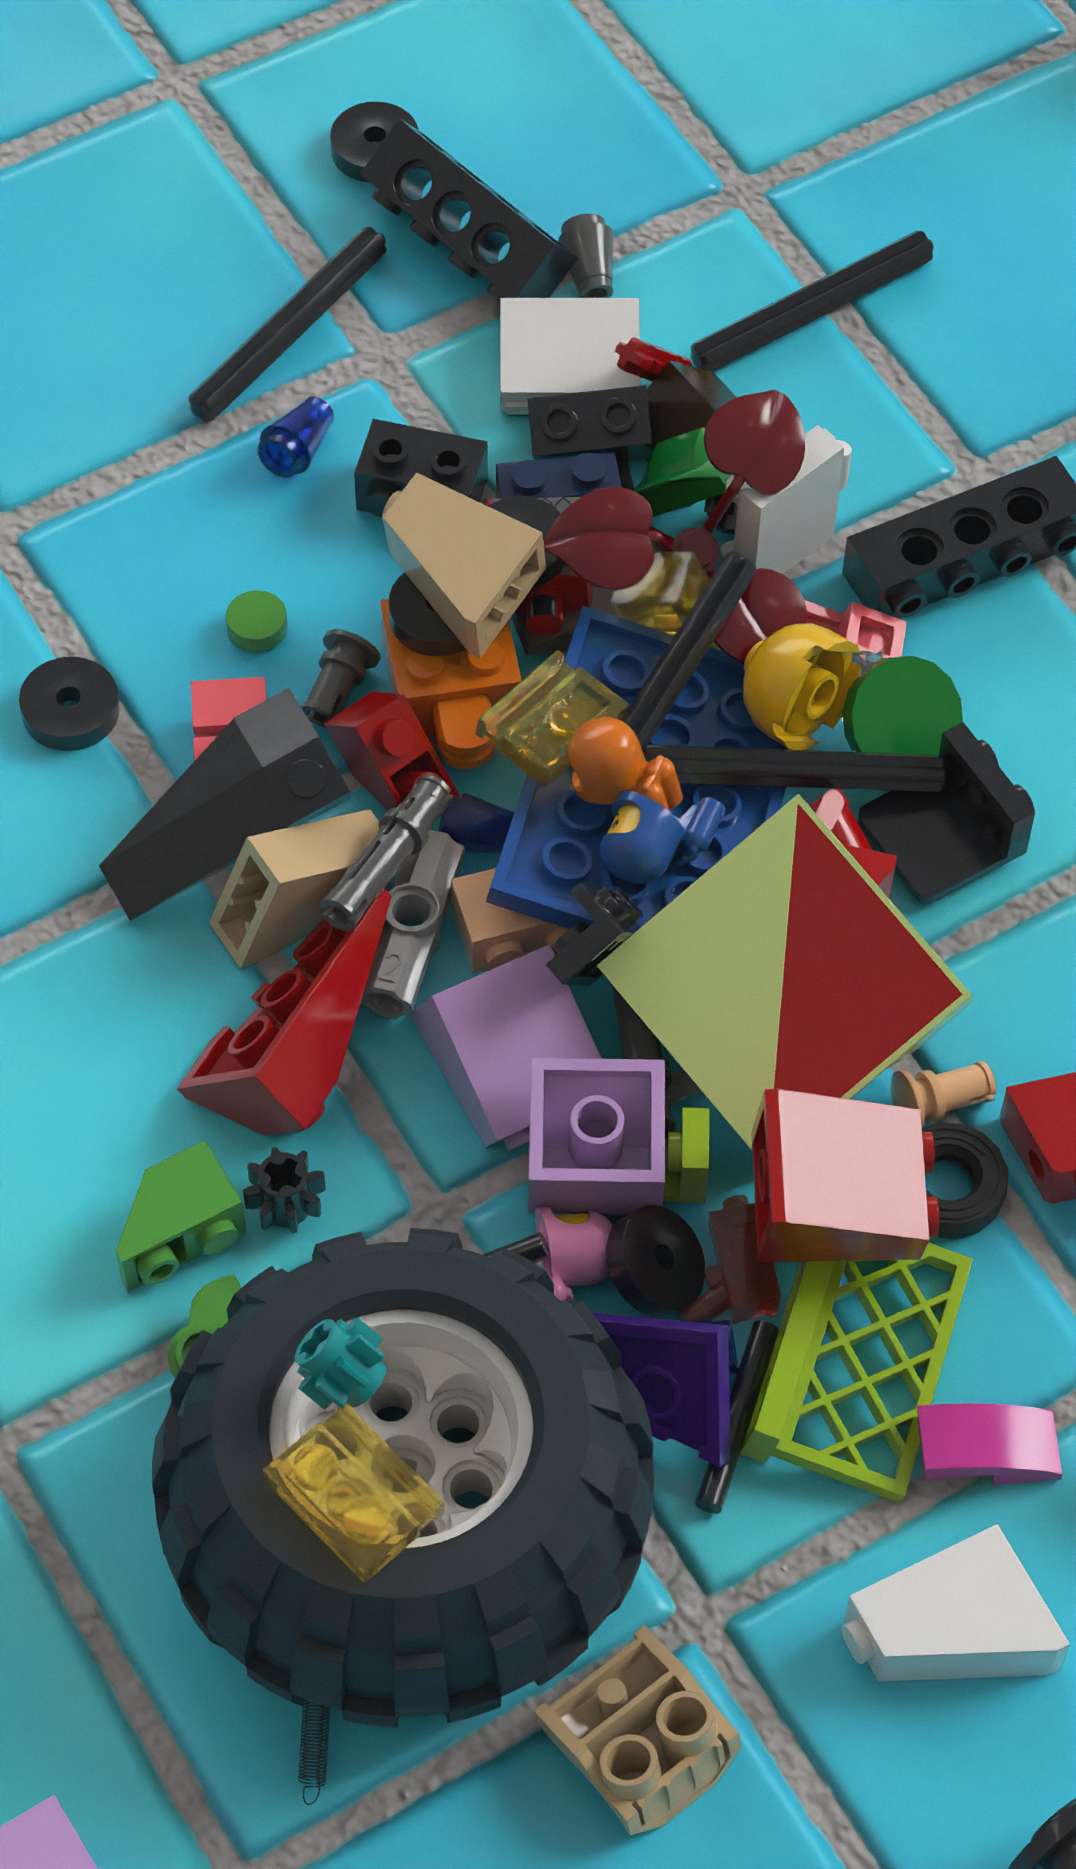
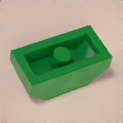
[633,427,732,517]

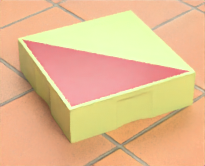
[596,793,974,1150]

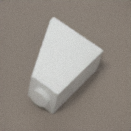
[841,1524,1070,1681]

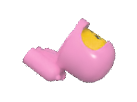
[535,1206,613,1303]

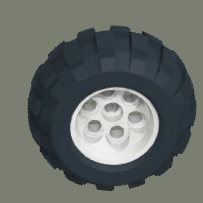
[152,1228,654,1728]

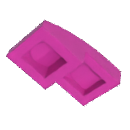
[917,1403,1062,1485]

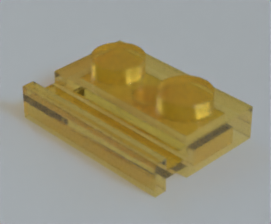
[475,650,628,788]
[263,1403,445,1584]

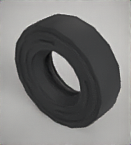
[922,1122,1008,1239]

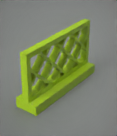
[740,1242,973,1503]

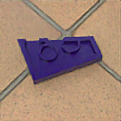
[593,1313,731,1467]

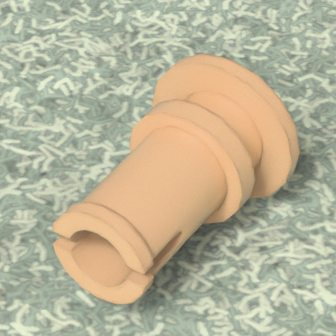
[890,1061,996,1127]

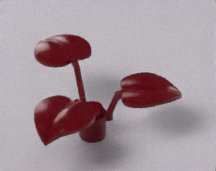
[543,390,806,665]

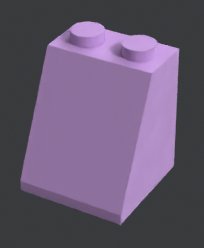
[411,944,602,1151]

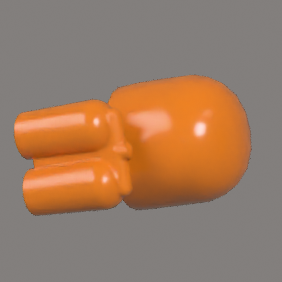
[568,717,683,811]

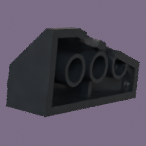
[99,688,351,922]

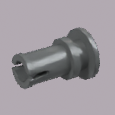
[301,629,381,728]

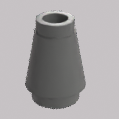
[558,213,613,298]

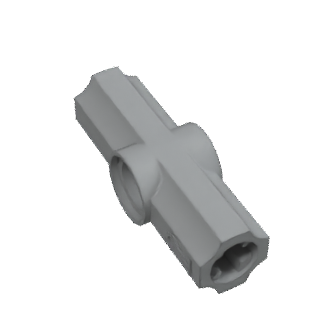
[361,830,465,1020]

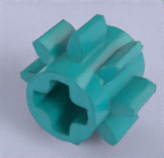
[295,1317,387,1410]

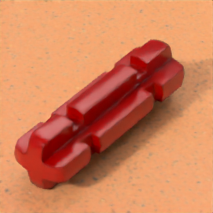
[615,337,692,382]

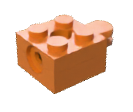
[380,599,522,769]

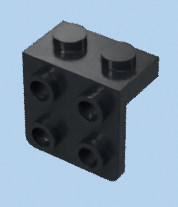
[858,722,1035,904]

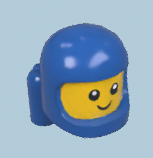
[599,790,726,884]

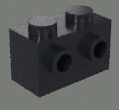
[354,419,488,517]

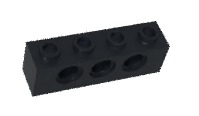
[360,118,578,302]
[842,456,1076,619]

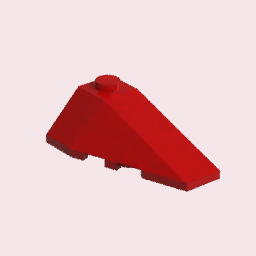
[177,888,392,1136]

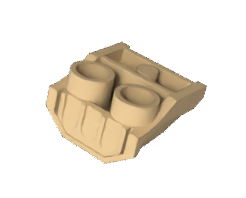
[533,1625,741,1835]

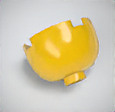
[743,623,861,750]

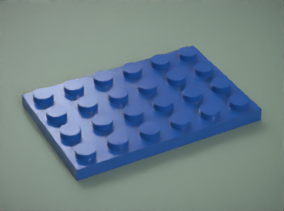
[486,606,790,929]

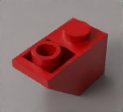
[324,691,461,811]

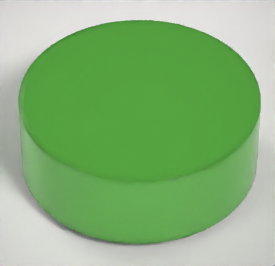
[226,590,287,652]

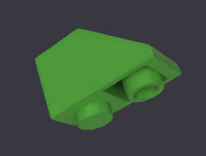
[116,1140,246,1292]

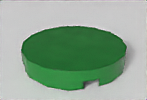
[842,656,963,755]

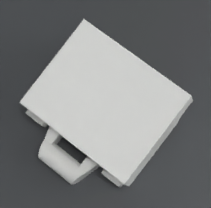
[500,298,641,414]
[720,425,852,574]

